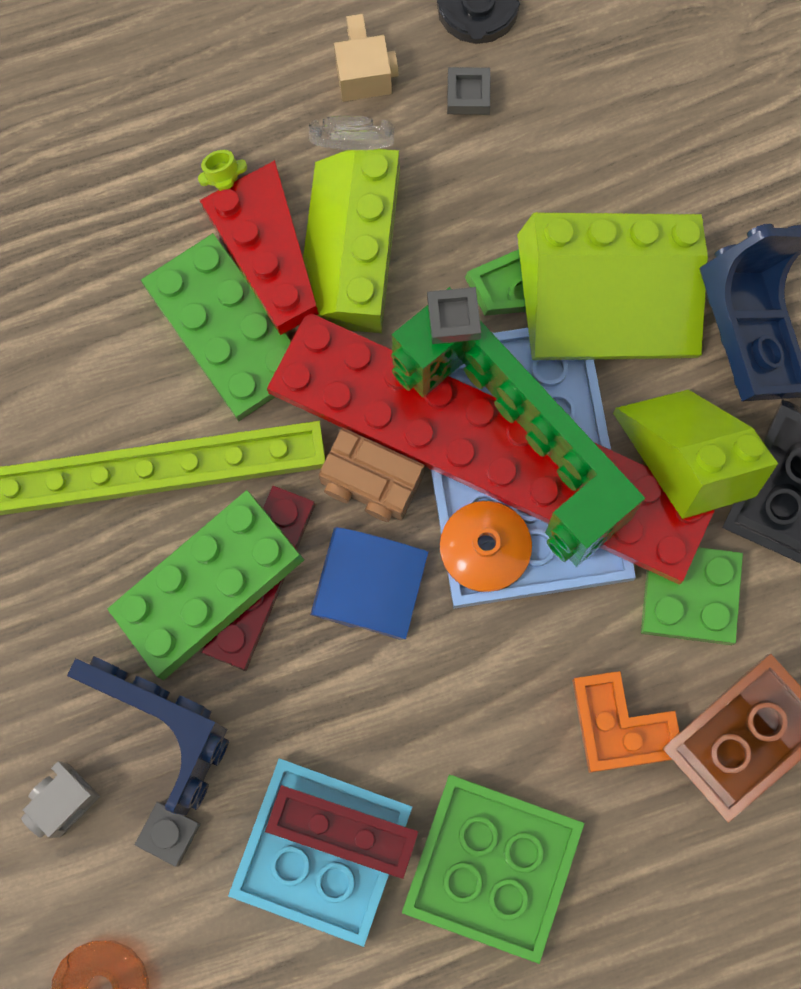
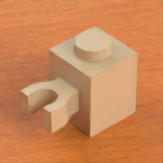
[334,14,399,102]

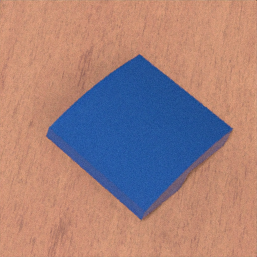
[310,527,429,640]

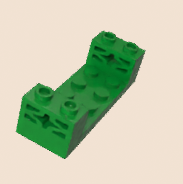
[391,287,645,567]

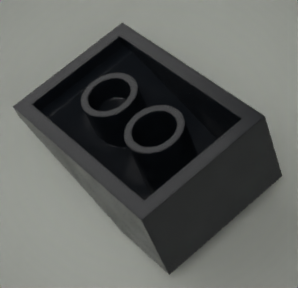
[722,399,801,564]

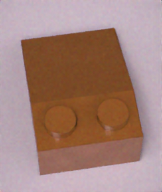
[663,654,801,823]

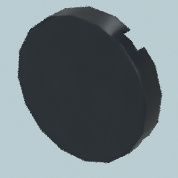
[437,0,520,44]

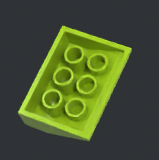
[517,212,708,360]

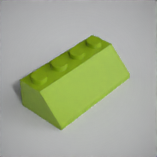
[298,147,400,334]

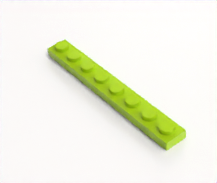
[0,421,326,515]

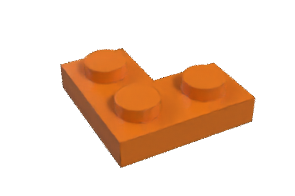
[572,671,679,773]

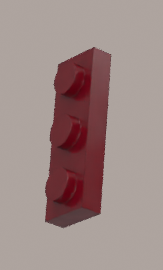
[265,785,419,879]

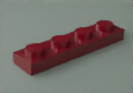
[202,486,315,671]

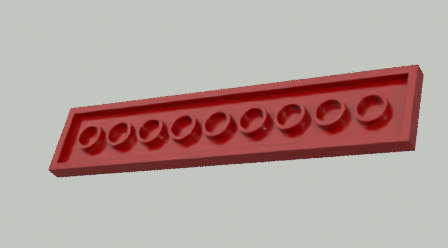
[267,313,715,585]

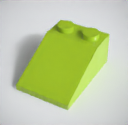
[613,389,778,519]

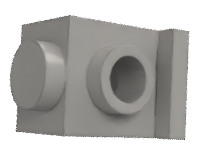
[21,761,101,838]

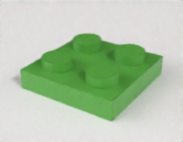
[641,547,743,646]

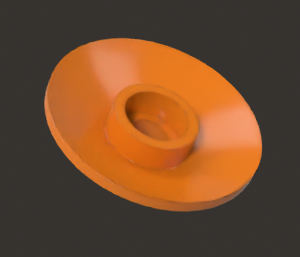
[440,501,532,592]

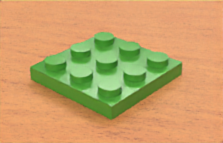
[402,774,585,964]

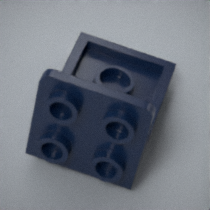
[699,224,801,402]
[67,656,229,815]

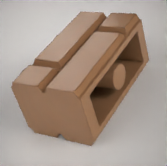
[319,428,425,522]

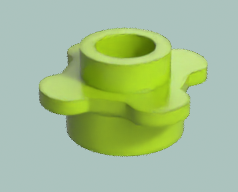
[198,150,247,191]

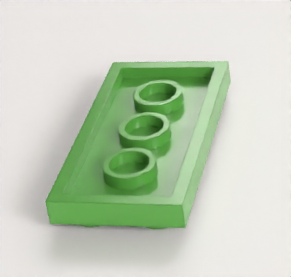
[141,233,291,422]
[107,490,305,680]

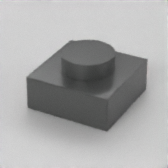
[447,67,490,115]
[427,287,481,344]
[134,802,201,867]

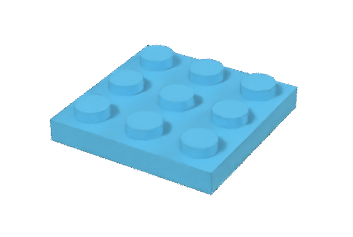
[228,758,412,947]

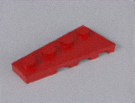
[200,160,319,335]

